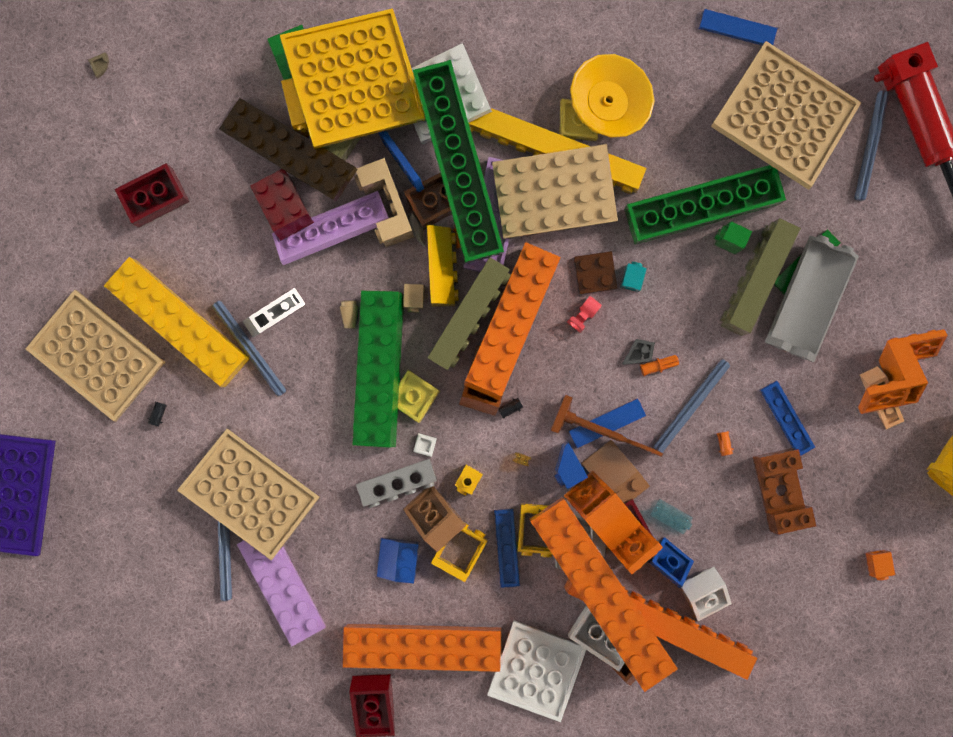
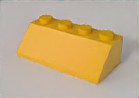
[427,225,459,307]

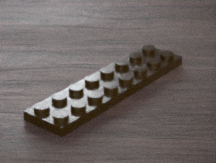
[219,98,358,202]

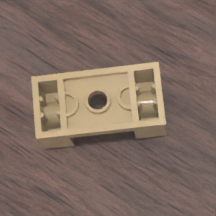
[354,158,414,247]

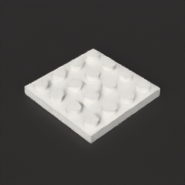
[411,43,492,144]
[487,620,586,722]

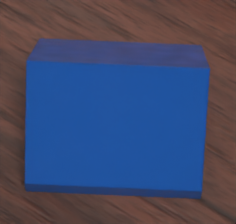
[647,537,694,588]

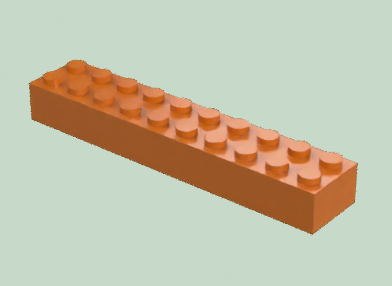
[529,497,678,692]
[564,579,757,680]

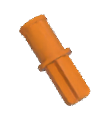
[640,355,679,376]

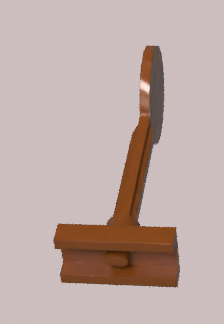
[551,395,663,457]

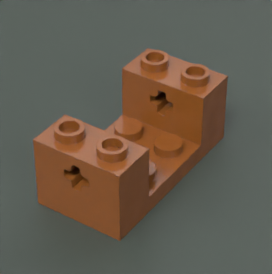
[753,448,816,535]

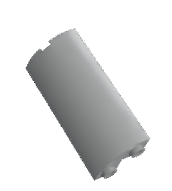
[765,235,859,363]

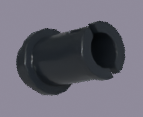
[498,398,523,419]
[147,401,167,427]

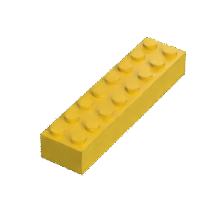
[104,257,250,387]

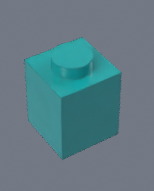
[620,262,647,292]

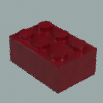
[114,163,190,227]
[250,169,314,241]

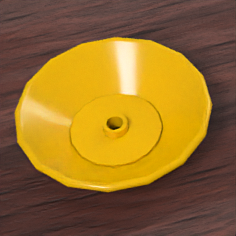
[570,54,655,138]

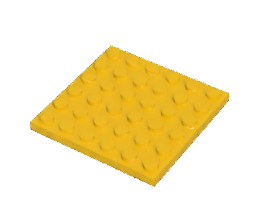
[280,8,425,149]

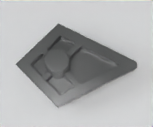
[622,339,655,365]

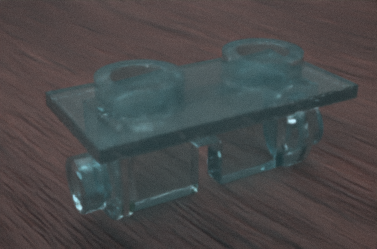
[650,499,693,534]

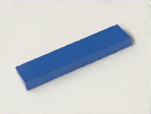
[699,9,777,46]
[378,131,424,192]
[760,381,815,456]
[569,398,646,448]
[494,509,520,588]

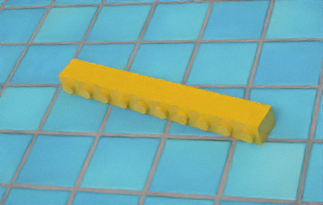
[469,108,646,194]

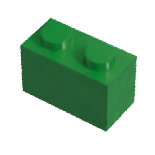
[714,221,752,254]

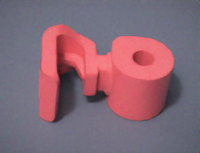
[567,296,602,333]

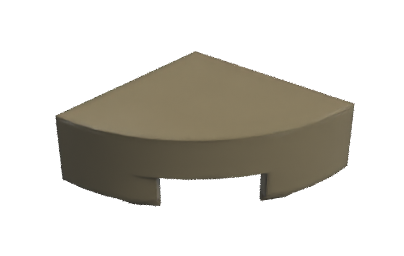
[88,52,109,78]

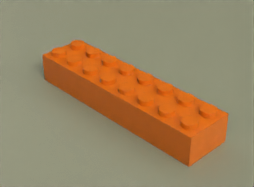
[464,242,561,401]
[343,624,501,672]

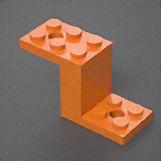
[858,329,948,414]
[564,471,663,574]

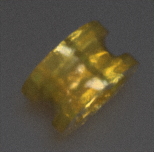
[512,452,531,467]

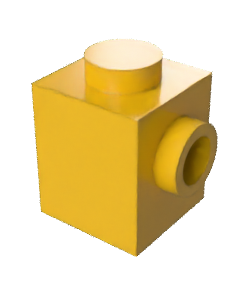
[455,464,483,496]

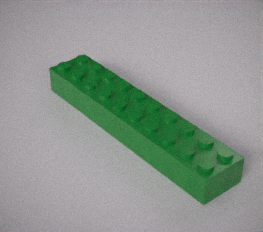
[413,60,504,264]

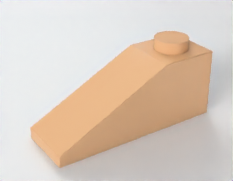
[860,366,904,430]

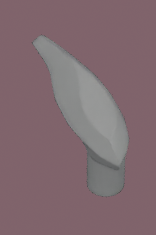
[407,213,426,247]

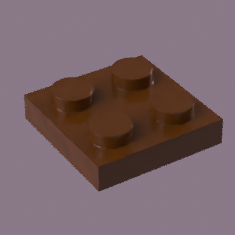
[574,251,618,295]

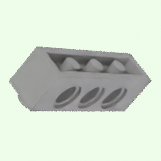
[356,458,437,508]

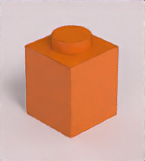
[866,550,895,580]

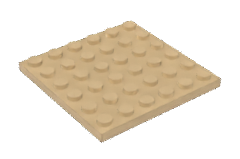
[711,41,861,190]

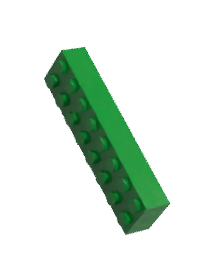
[624,165,786,245]
[352,290,404,447]

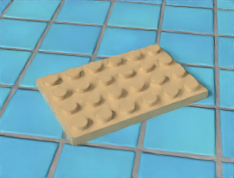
[492,144,618,239]
[26,290,165,422]
[177,429,320,561]

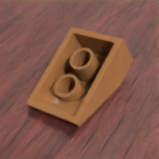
[582,440,650,503]
[403,486,466,552]

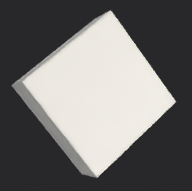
[413,433,437,457]

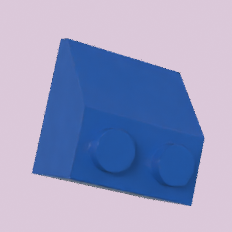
[554,442,588,489]
[377,538,419,584]

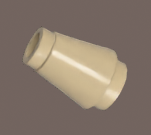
[339,301,358,328]

